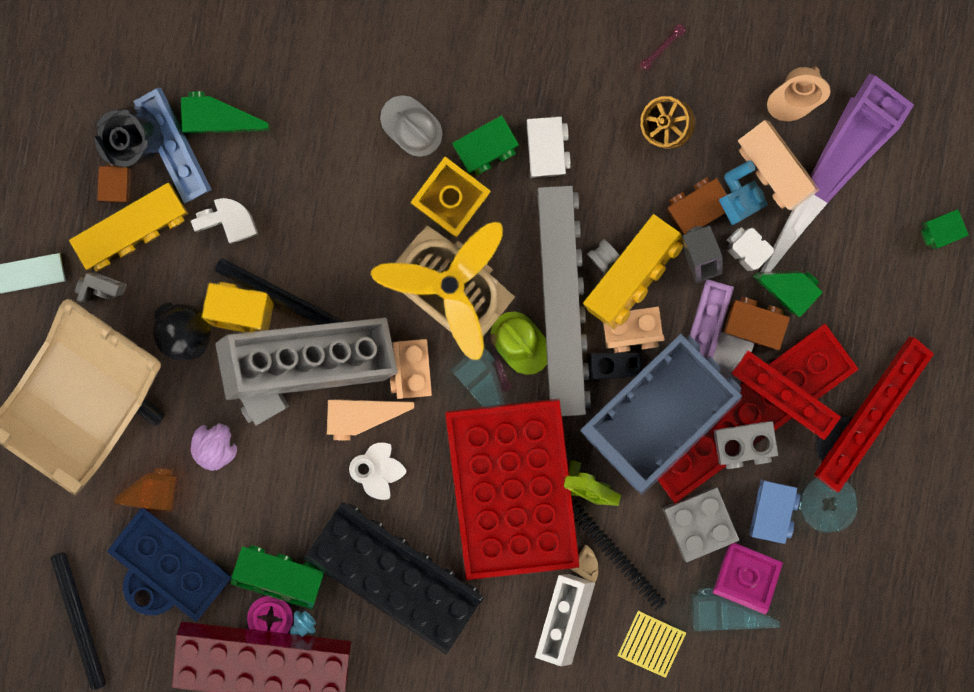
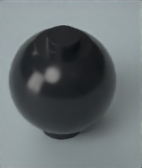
[153,302,211,361]

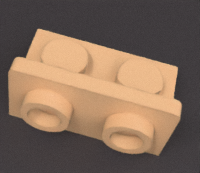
[603,307,664,353]
[390,339,432,399]

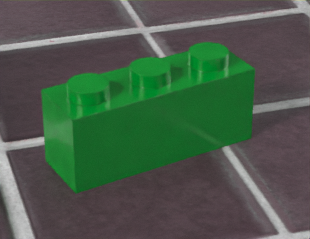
[231,545,324,610]

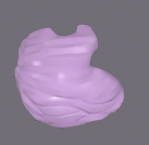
[191,423,237,471]

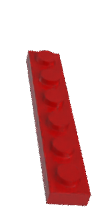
[814,336,934,493]

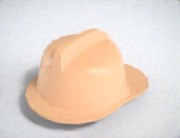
[767,66,831,121]

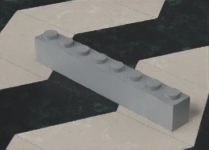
[537,186,590,416]

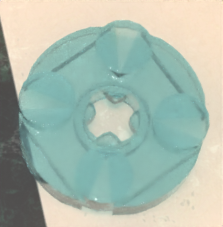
[799,478,857,532]

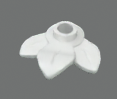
[349,443,406,500]

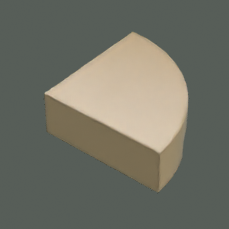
[571,544,598,582]

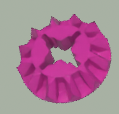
[247,596,293,633]

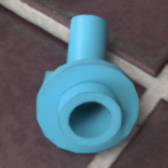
[290,611,316,637]

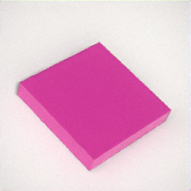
[713,543,783,614]

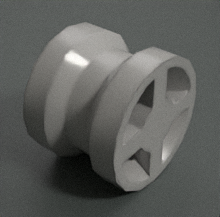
[587,239,620,275]

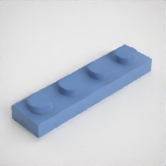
[134,88,212,204]

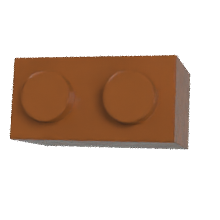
[666,177,727,237]
[722,296,790,350]

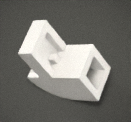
[191,198,258,244]

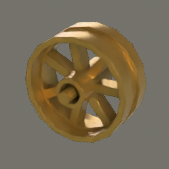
[640,96,695,149]

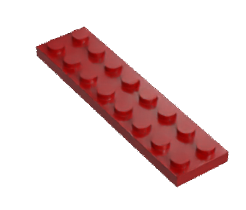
[658,323,859,503]

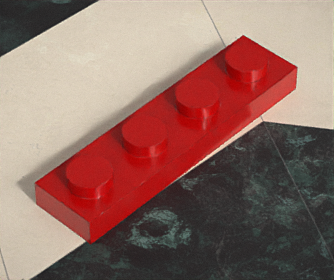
[730,350,841,440]

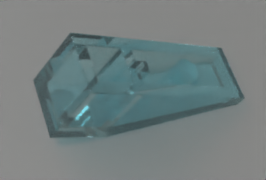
[451,348,505,407]
[691,588,780,631]

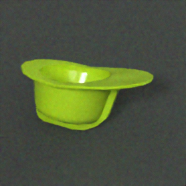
[491,311,547,375]

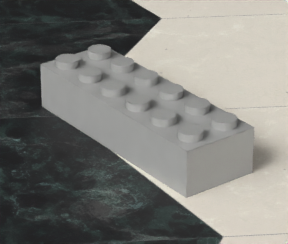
[215,318,398,400]

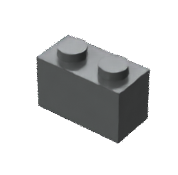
[683,225,723,284]

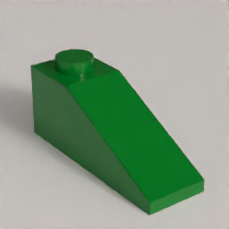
[181,91,270,134]

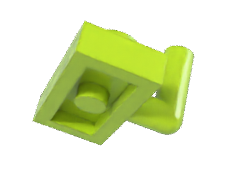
[564,461,621,506]

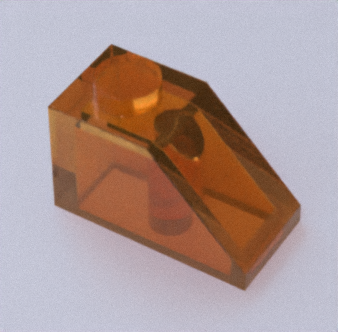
[114,468,179,511]

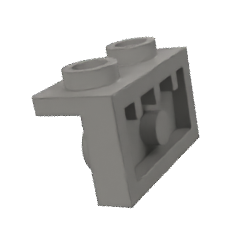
[75,272,127,303]

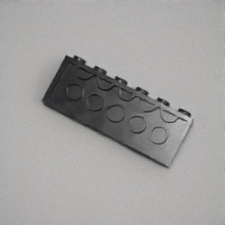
[304,502,484,655]

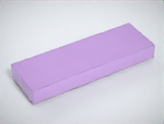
[690,280,734,359]

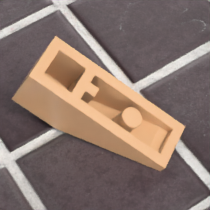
[327,399,415,440]

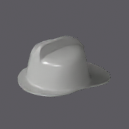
[380,95,443,157]

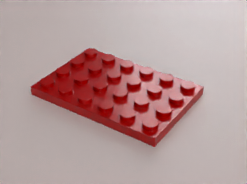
[445,398,580,580]

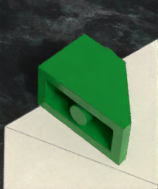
[753,270,823,317]

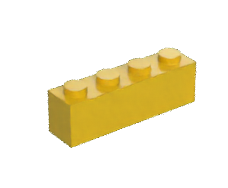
[69,183,188,272]
[583,214,683,330]

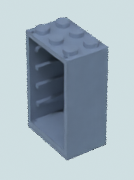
[581,334,742,496]

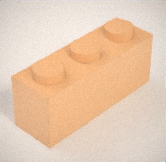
[738,120,820,210]

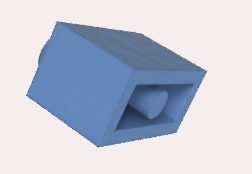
[749,480,800,544]

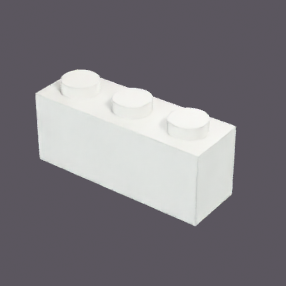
[535,574,595,666]

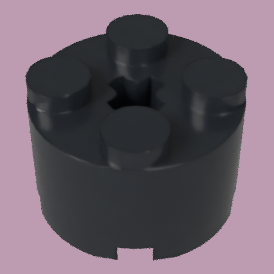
[95,106,164,167]

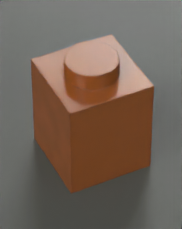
[97,163,131,203]

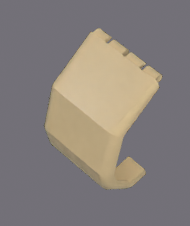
[0,300,161,496]

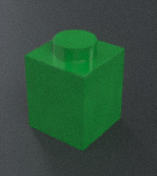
[920,209,969,250]

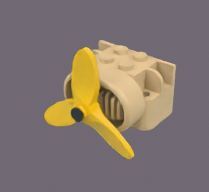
[371,222,515,360]

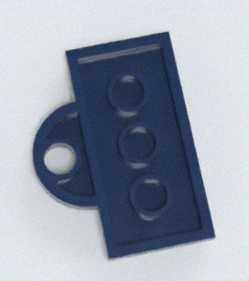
[107,506,232,622]

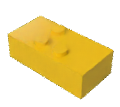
[202,282,274,333]

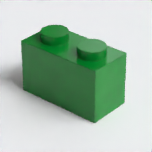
[452,115,519,176]

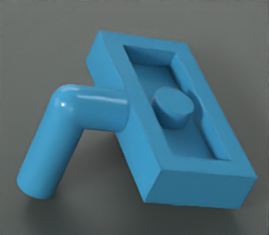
[719,160,768,225]

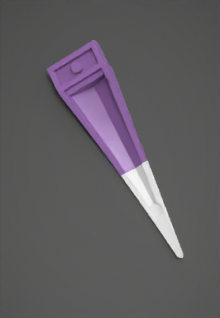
[761,74,914,272]

